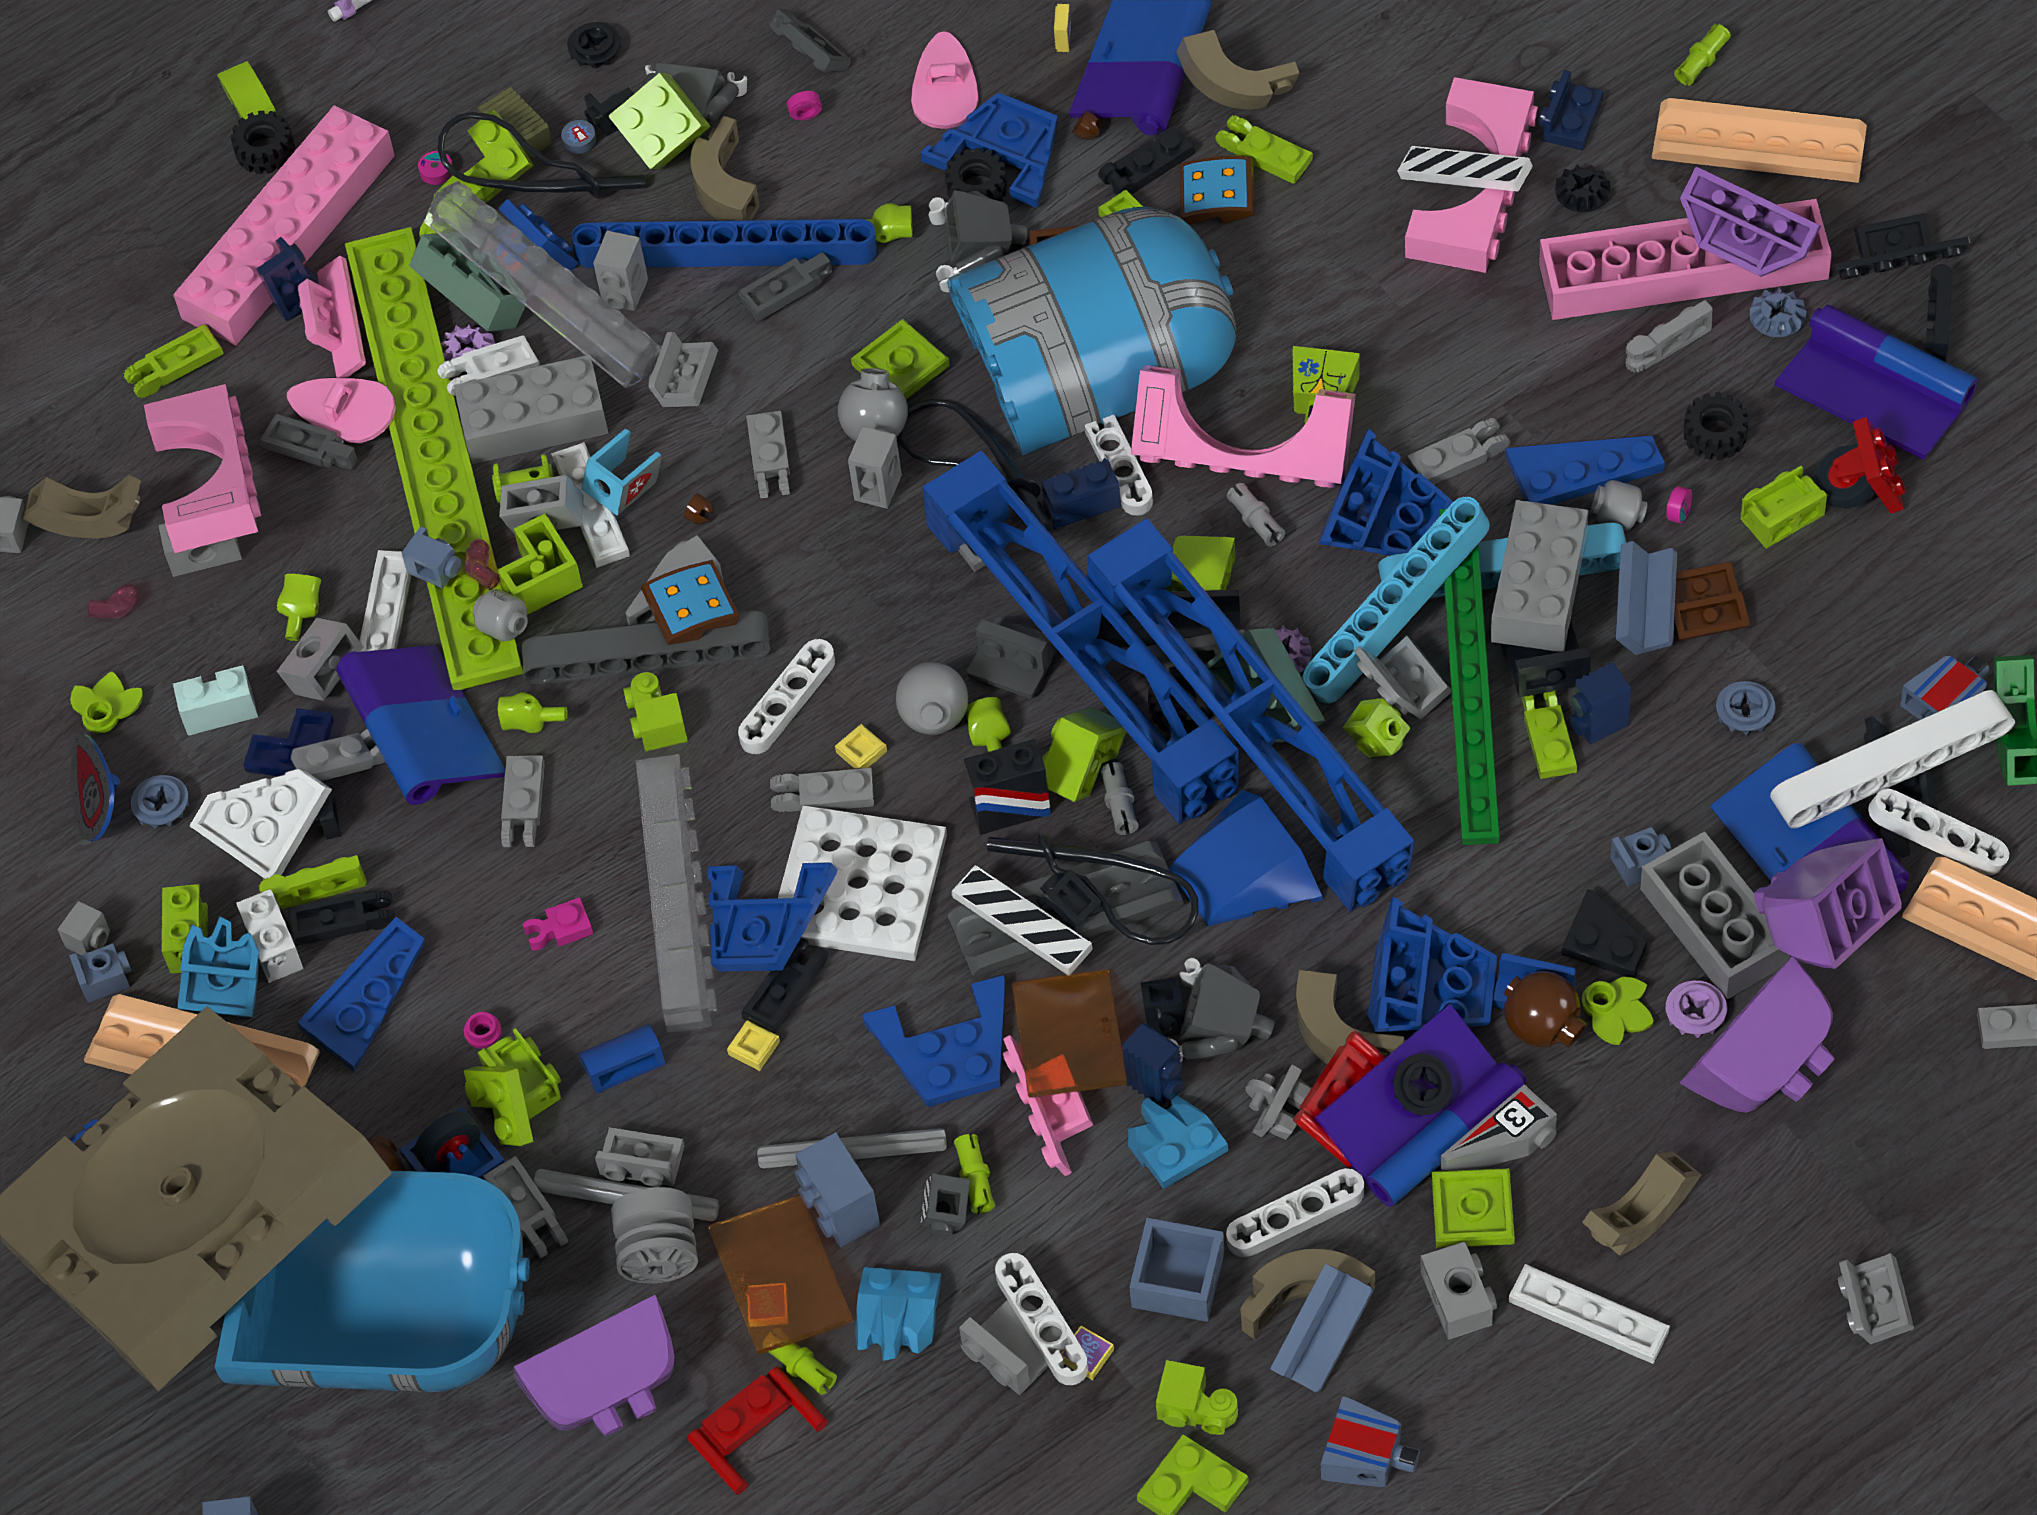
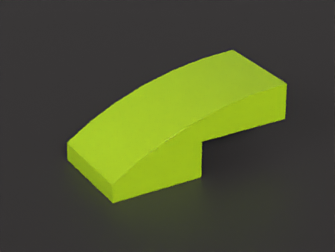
[217,61,276,120]

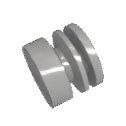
[611,1187,698,1284]

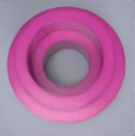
[464,1012,502,1049]

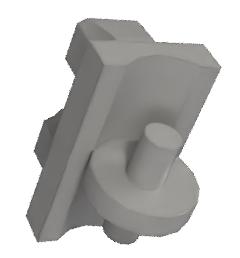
[1245,1065,1312,1140]

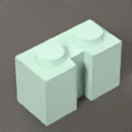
[173,665,258,736]

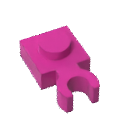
[522,897,593,951]

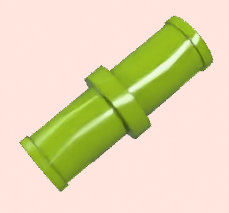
[1674,24,1731,86]
[954,1134,996,1214]
[763,1329,837,1395]

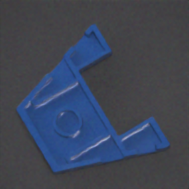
[920,92,1058,208]
[707,862,838,972]
[862,975,1006,1107]

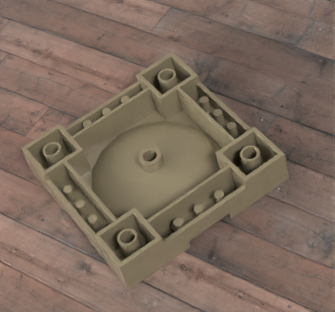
[0,1006,392,1391]

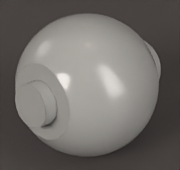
[838,368,908,441]
[895,662,968,735]

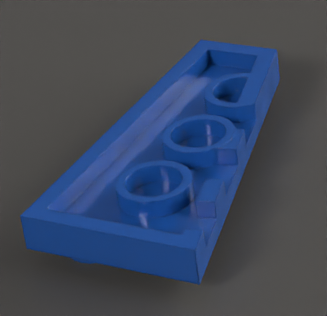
[1505,436,1665,505]
[297,917,425,1072]

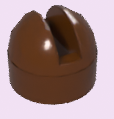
[1072,110,1101,140]
[684,493,714,525]

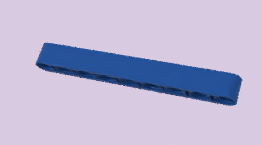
[571,219,878,268]

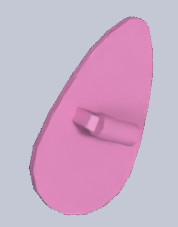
[911,31,979,129]
[287,378,396,443]

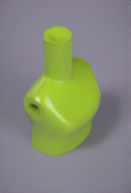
[863,203,913,243]
[277,574,321,641]
[498,692,568,733]
[965,697,1011,752]

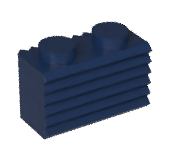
[1042,458,1121,529]
[1570,663,1631,744]
[1122,1023,1183,1106]

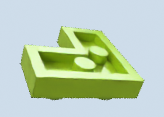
[464,110,534,203]
[464,1066,534,1146]
[1137,1435,1249,1515]

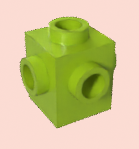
[1343,698,1410,758]

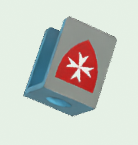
[582,429,662,516]

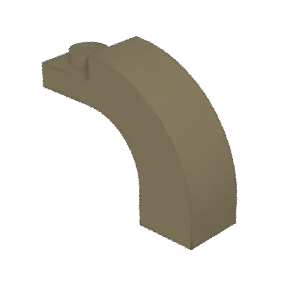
[1176,30,1300,110]
[690,116,760,221]
[22,475,141,539]
[1296,970,1404,1064]
[1582,1151,1702,1255]
[1240,1249,1375,1339]

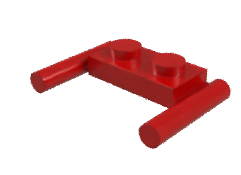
[1293,1030,1386,1169]
[687,1366,828,1495]

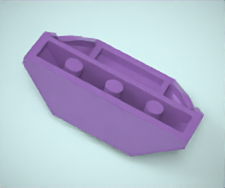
[1680,167,1821,277]

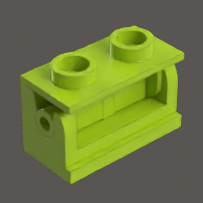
[1741,466,1827,549]
[162,884,208,974]
[478,1028,562,1120]

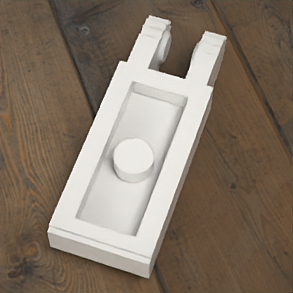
[437,335,539,396]

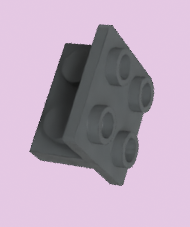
[967,617,1058,699]

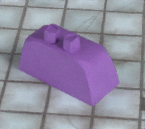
[1754,838,1902,969]
[1679,957,1835,1113]
[514,1295,675,1437]

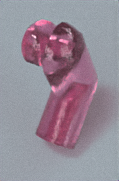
[465,539,500,590]
[88,584,139,618]

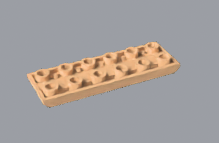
[1652,98,1867,183]
[1902,857,2037,981]
[84,994,320,1087]

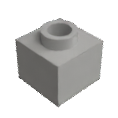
[57,901,110,955]

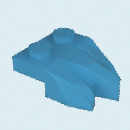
[177,916,259,1018]
[1128,1096,1228,1189]
[855,1267,941,1361]

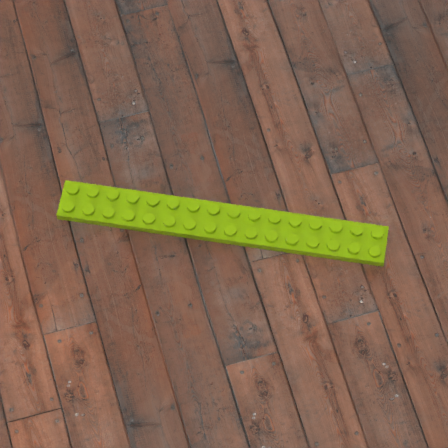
[345,227,523,690]

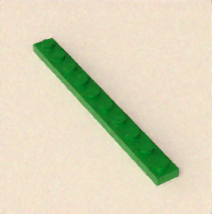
[1439,509,1499,845]

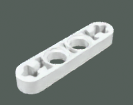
[1085,415,1153,516]
[738,639,835,754]
[1868,789,2009,875]
[1226,1168,1364,1258]
[995,1253,1088,1385]

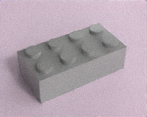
[454,355,609,464]
[1491,500,1588,652]
[1640,831,1790,1000]

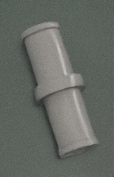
[1227,483,1285,546]
[1100,762,1139,835]

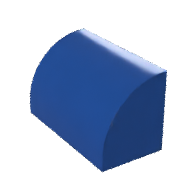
[578,1024,665,1094]

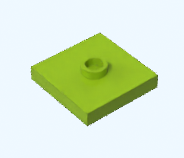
[851,319,950,399]
[1432,1168,1515,1248]

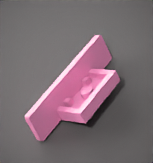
[298,256,366,378]
[1003,1035,1093,1176]

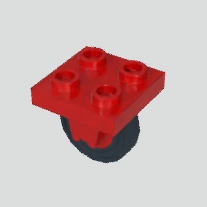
[1816,417,1906,514]

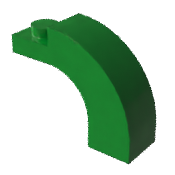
[1992,655,2037,786]

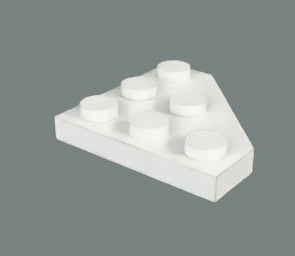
[190,769,332,879]

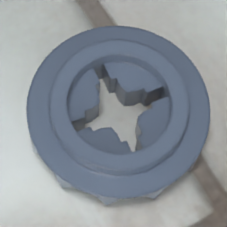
[1750,287,1807,337]
[1716,681,1775,735]
[131,775,190,829]

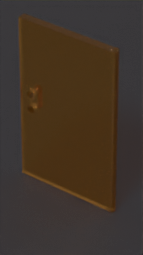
[1012,970,1127,1098]
[708,1195,854,1355]

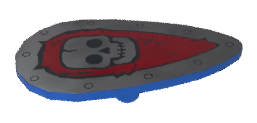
[71,733,120,842]

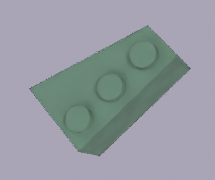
[409,229,529,331]
[1205,628,1325,743]

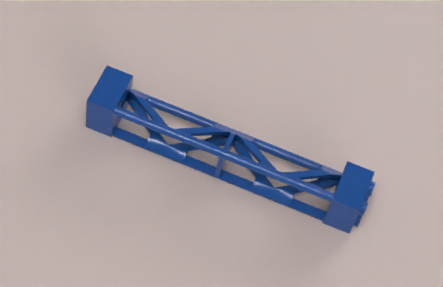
[923,450,1239,825]
[1087,518,1414,912]

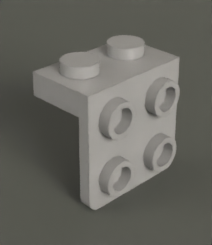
[1354,636,1451,720]
[959,1299,1063,1395]

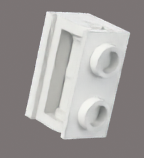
[236,889,303,983]

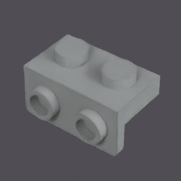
[649,332,718,407]
[595,1127,684,1187]
[1838,1253,1914,1344]

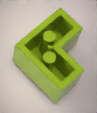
[497,513,583,615]
[1042,706,1127,802]

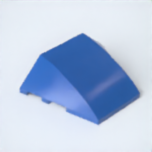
[1319,429,1453,556]
[1168,790,1323,926]
[1368,897,1497,1032]

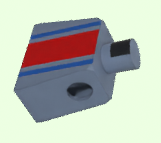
[1900,656,1989,720]
[1321,1396,1420,1487]

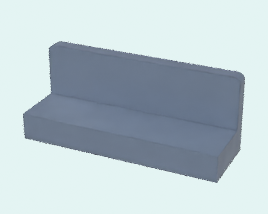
[1616,541,1677,655]
[1270,1264,1373,1393]

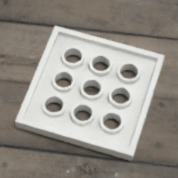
[778,806,947,961]

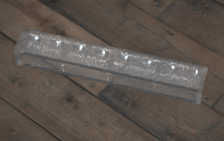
[424,181,661,388]
[635,754,717,1033]

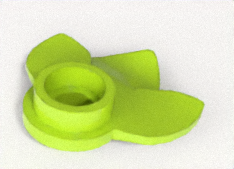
[70,672,143,734]
[1581,977,1654,1045]

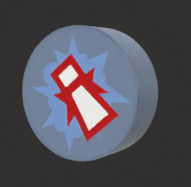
[561,120,596,154]

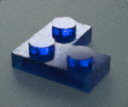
[243,708,334,777]

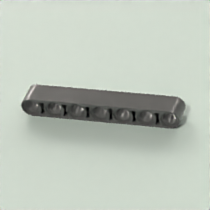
[522,611,771,684]

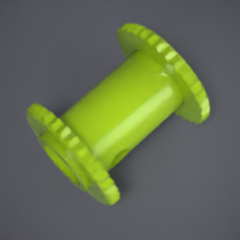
[492,454,554,503]

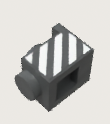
[921,1173,970,1237]

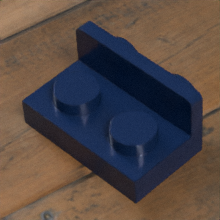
[1539,70,1603,151]
[256,237,318,322]

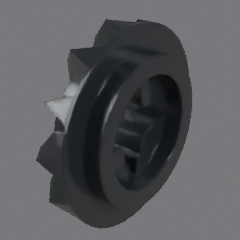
[567,22,621,69]
[1555,164,1610,212]
[1391,1054,1452,1116]

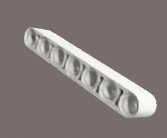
[1770,690,2015,829]

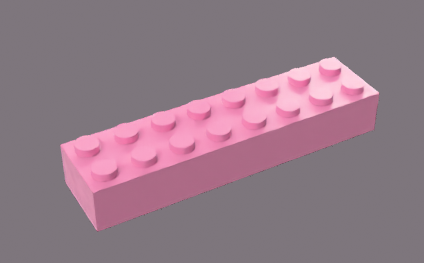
[173,105,395,346]
[1539,199,1831,320]

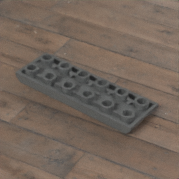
[947,841,1183,978]

